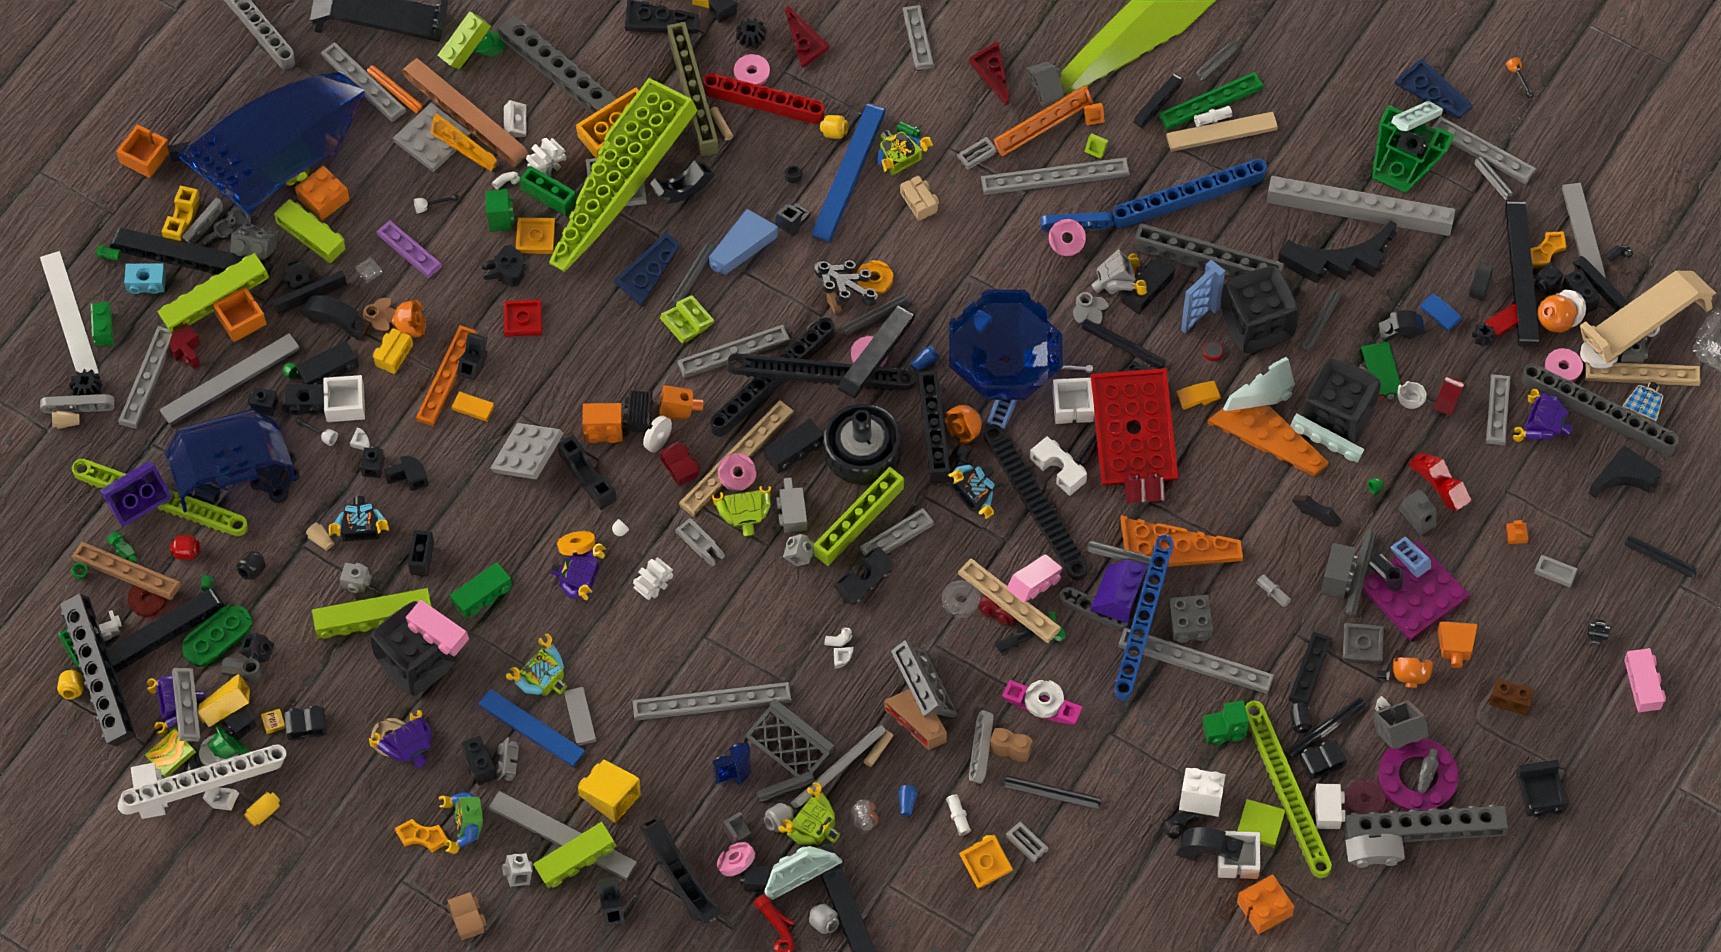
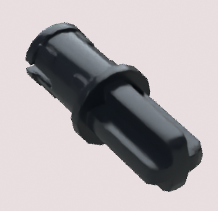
[995,628,1034,653]

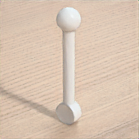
[1053,363,1093,373]

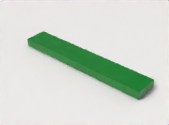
[1158,72,1264,130]

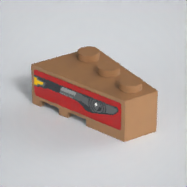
[885,689,947,750]

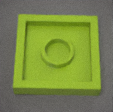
[1237,799,1285,848]

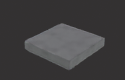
[1343,623,1384,664]

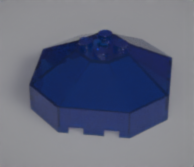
[949,289,1063,400]

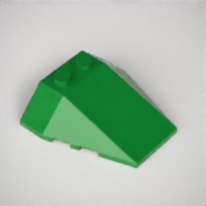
[1372,105,1455,193]

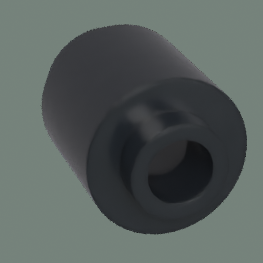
[1290,703,1313,734]

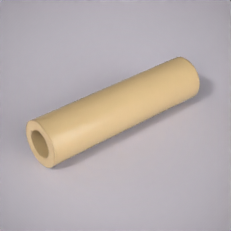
[710,107,733,140]
[864,730,893,767]

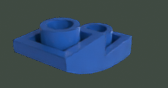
[1419,293,1462,331]

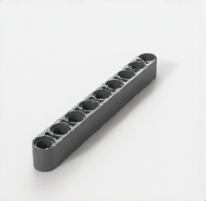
[1522,364,1679,455]

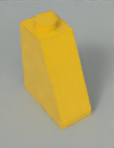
[198,674,250,727]

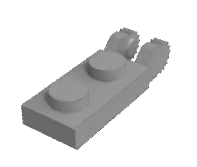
[675,518,725,566]

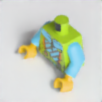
[506,634,567,696]

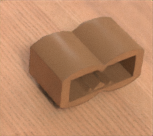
[990,728,1032,762]
[447,892,486,941]

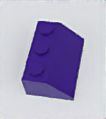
[99,461,173,527]
[1090,560,1147,623]

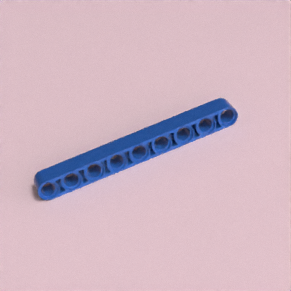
[812,103,886,242]
[1113,159,1267,228]
[1114,535,1173,701]

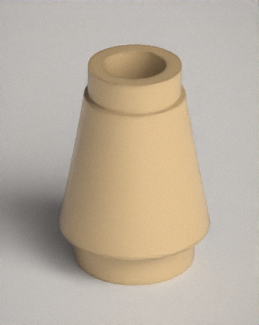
[52,410,79,429]
[306,522,334,551]

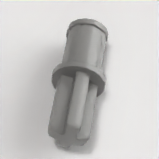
[1256,574,1291,607]

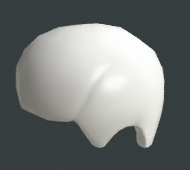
[1397,381,1427,409]

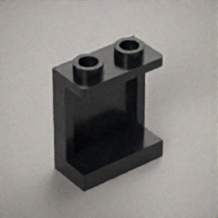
[1516,759,1569,817]

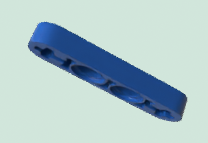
[1040,212,1113,232]

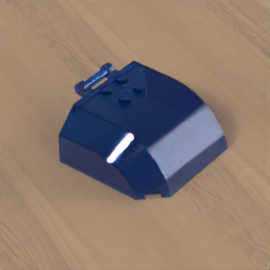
[164,408,296,513]

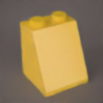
[578,760,641,823]

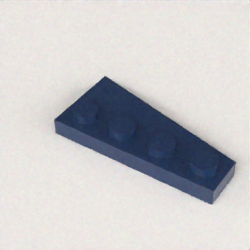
[1395,58,1473,119]
[614,232,680,307]

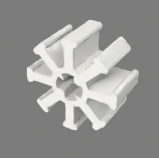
[526,138,567,177]
[633,557,673,600]

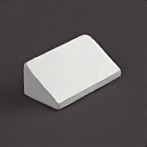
[504,100,526,137]

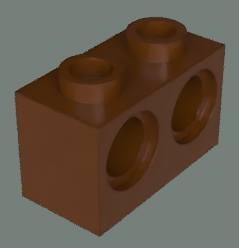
[1489,678,1535,716]

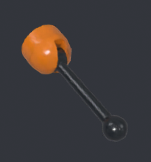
[1506,57,1534,98]

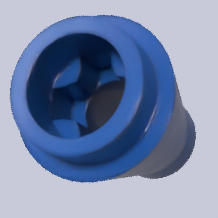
[910,346,939,372]
[898,785,918,816]

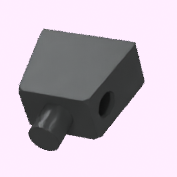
[1398,490,1436,536]

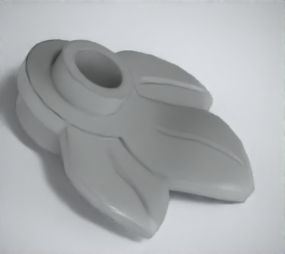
[1073,292,1109,324]

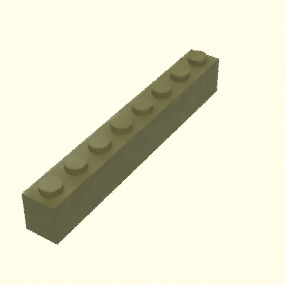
[667,22,719,157]

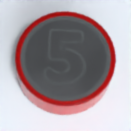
[1203,341,1222,361]

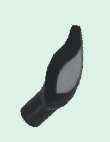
[1377,649,1399,680]

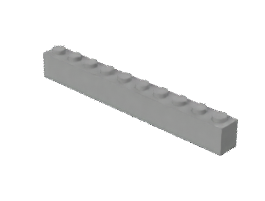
[1267,176,1455,236]

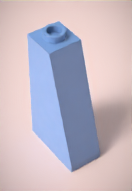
[709,209,778,275]

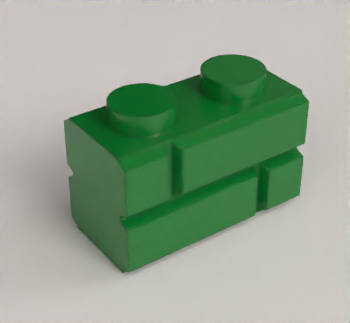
[91,302,114,347]

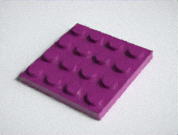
[1362,541,1470,641]

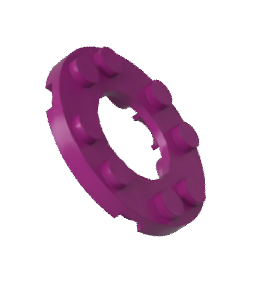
[1378,738,1459,812]

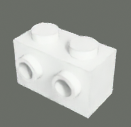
[1315,784,1345,829]

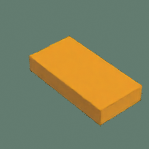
[452,391,495,422]

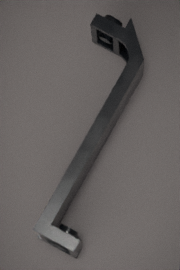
[309,0,448,42]

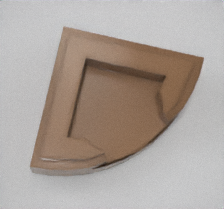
[827,291,842,315]

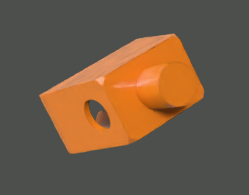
[659,385,703,419]
[1438,622,1477,668]

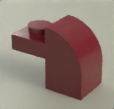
[170,323,200,369]
[1434,376,1466,416]

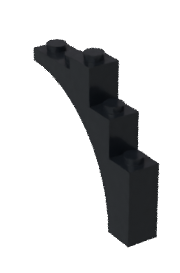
[1277,220,1397,283]
[640,816,722,923]

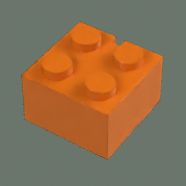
[116,124,169,178]
[295,166,350,222]
[212,287,267,342]
[582,403,623,443]
[1237,874,1294,935]

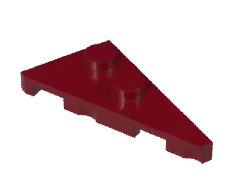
[785,6,829,68]
[969,41,1010,106]

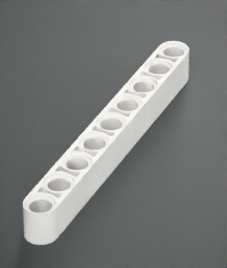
[118,745,286,815]

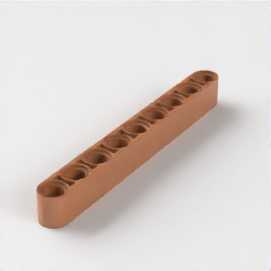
[402,58,529,167]

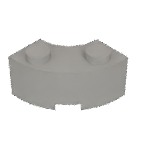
[1346,834,1405,868]

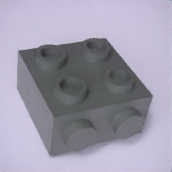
[230,223,278,260]
[1168,595,1213,643]

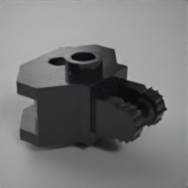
[480,245,524,287]

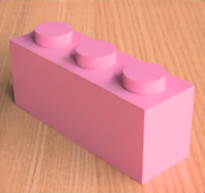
[1006,554,1063,602]
[406,600,469,657]
[1624,648,1666,713]

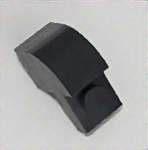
[775,203,811,236]
[1379,310,1425,342]
[457,333,488,380]
[384,456,429,491]
[597,876,625,927]

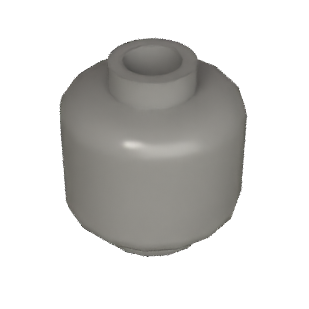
[764,803,794,833]
[809,904,839,934]

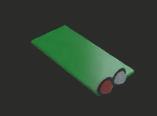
[1361,342,1401,401]

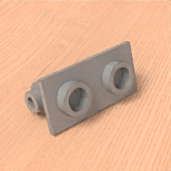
[495,737,519,781]

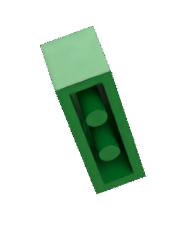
[520,166,577,216]
[450,562,512,620]

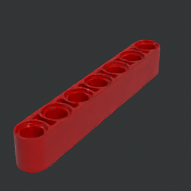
[703,73,824,124]

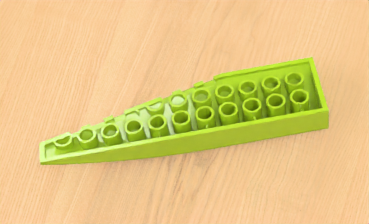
[1059,0,1216,97]
[549,78,697,272]

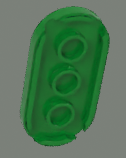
[182,605,252,667]

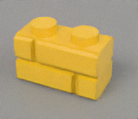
[373,328,413,374]

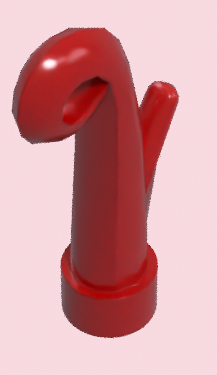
[753,894,794,952]

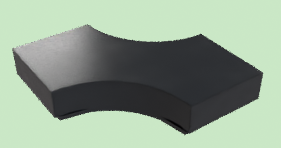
[1291,495,1342,526]

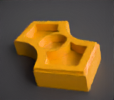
[1530,232,1566,268]
[395,819,448,853]

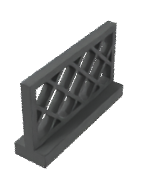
[891,640,958,718]
[745,698,836,777]

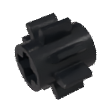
[1472,323,1496,347]
[1587,619,1610,644]

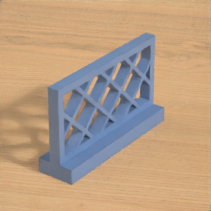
[1181,260,1225,333]

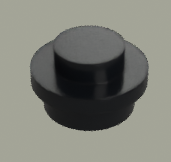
[784,165,803,183]

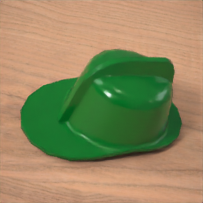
[474,29,505,57]
[208,726,250,759]

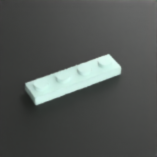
[1391,101,1443,131]
[1290,413,1364,463]

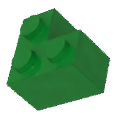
[485,189,515,232]
[1202,700,1249,745]

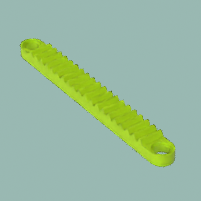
[72,459,248,536]
[1245,701,1332,878]

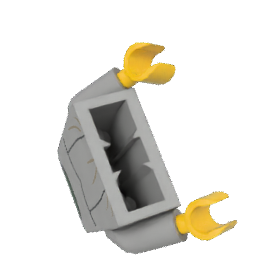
[1092,249,1147,295]

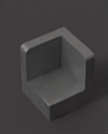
[723,812,752,844]

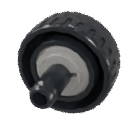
[823,404,902,485]

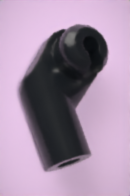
[1605,245,1633,262]

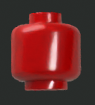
[170,535,200,560]

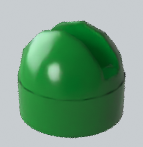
[283,363,298,379]
[1368,478,1384,495]
[71,563,87,580]
[201,575,215,591]

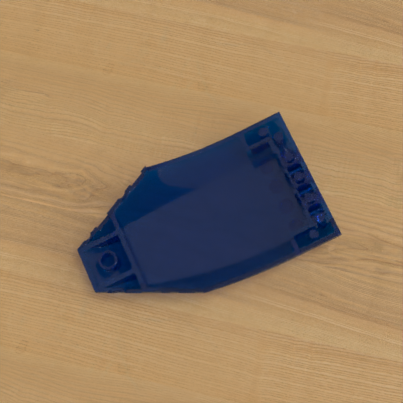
[176,71,365,214]

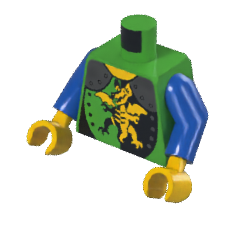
[439,792,483,854]

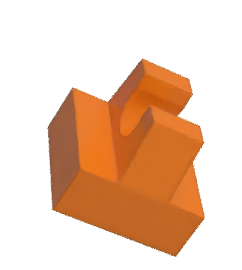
[1084,103,1105,125]
[1506,520,1528,544]

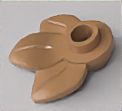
[363,298,395,332]

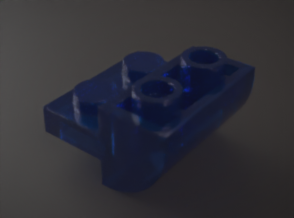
[713,742,751,785]

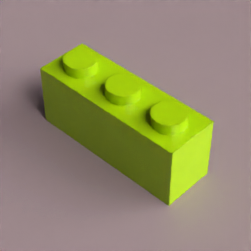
[438,12,491,70]

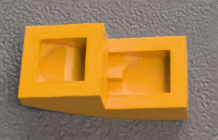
[1176,381,1221,410]

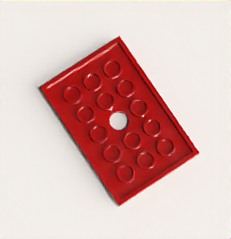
[1090,368,1178,486]

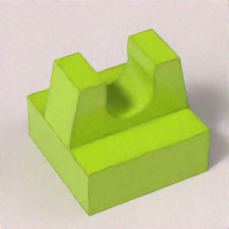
[1084,133,1108,159]

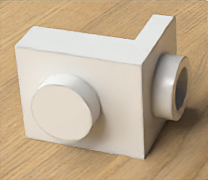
[99,610,122,641]
[203,787,239,810]

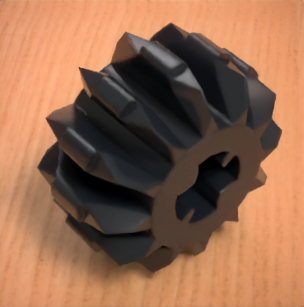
[736,18,766,49]
[69,369,102,396]

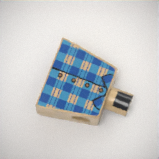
[1622,382,1663,423]

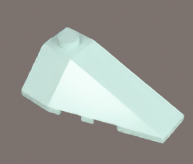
[1223,357,1295,411]

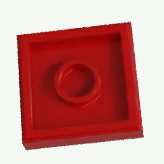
[504,299,542,337]

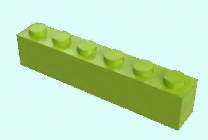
[158,253,269,335]
[813,467,904,566]
[312,588,431,639]

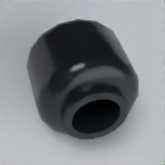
[237,551,266,580]

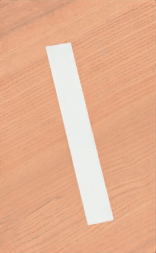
[40,251,99,374]

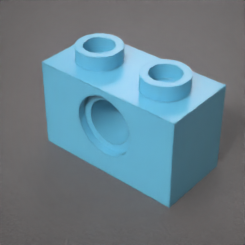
[124,263,166,294]

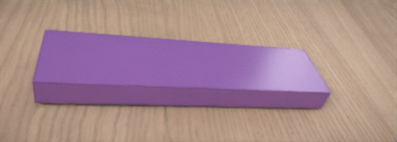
[376,220,442,279]

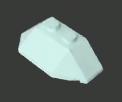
[764,846,842,900]

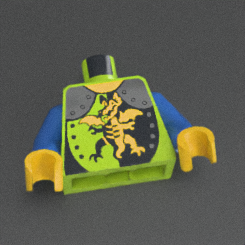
[878,130,933,175]

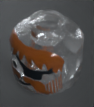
[851,800,879,831]

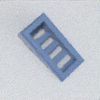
[986,389,1019,430]
[1390,537,1431,578]

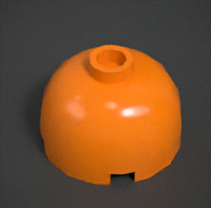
[1538,295,1577,333]
[392,300,426,338]
[944,405,982,444]
[1393,657,1433,688]

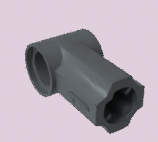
[221,657,263,683]

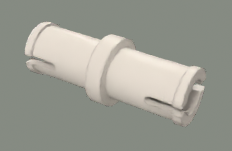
[1194,106,1232,127]
[946,794,971,836]

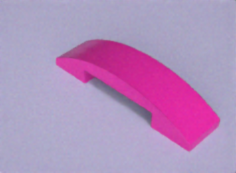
[1002,680,1083,725]

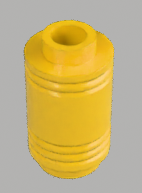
[244,792,280,827]

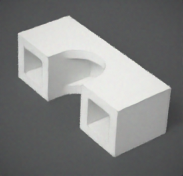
[1030,436,1087,496]

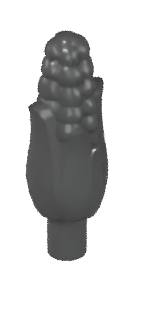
[1418,749,1438,793]

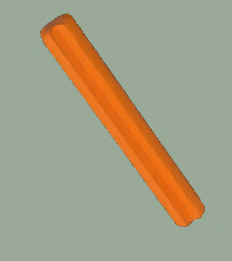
[367,65,423,113]

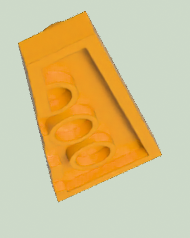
[430,113,497,172]

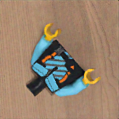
[948,465,995,520]
[329,496,389,542]

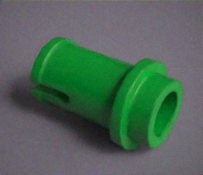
[897,121,921,139]
[96,245,121,261]

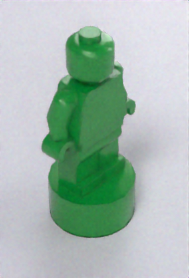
[107,530,137,563]

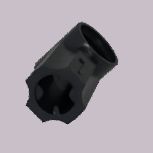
[179,474,221,505]
[1369,554,1403,592]

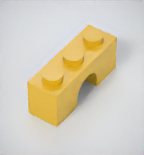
[162,185,201,242]

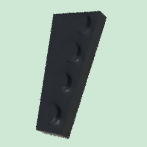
[625,0,699,34]

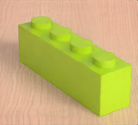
[274,199,345,264]
[533,822,617,888]

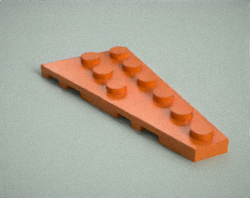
[1207,405,1329,477]
[1120,515,1243,568]

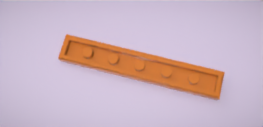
[993,86,1093,157]
[415,325,477,427]

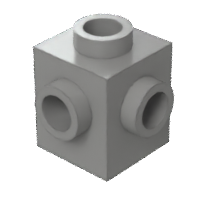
[783,534,815,566]
[340,563,371,593]
[502,853,533,887]

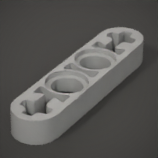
[40,394,115,414]
[969,710,993,784]

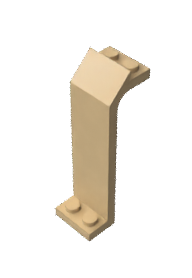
[1580,271,1716,363]

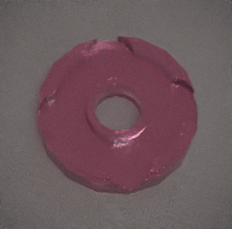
[1345,779,1386,815]

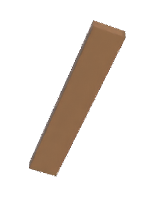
[72,542,181,600]

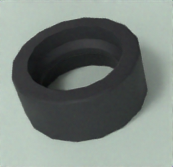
[1469,263,1493,300]

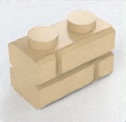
[900,176,939,221]

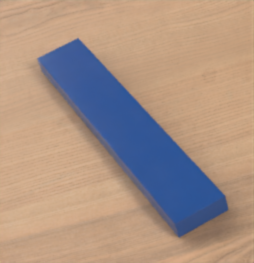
[478,689,585,768]

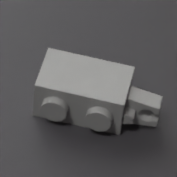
[776,478,807,533]

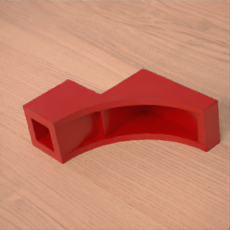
[1408,453,1471,511]

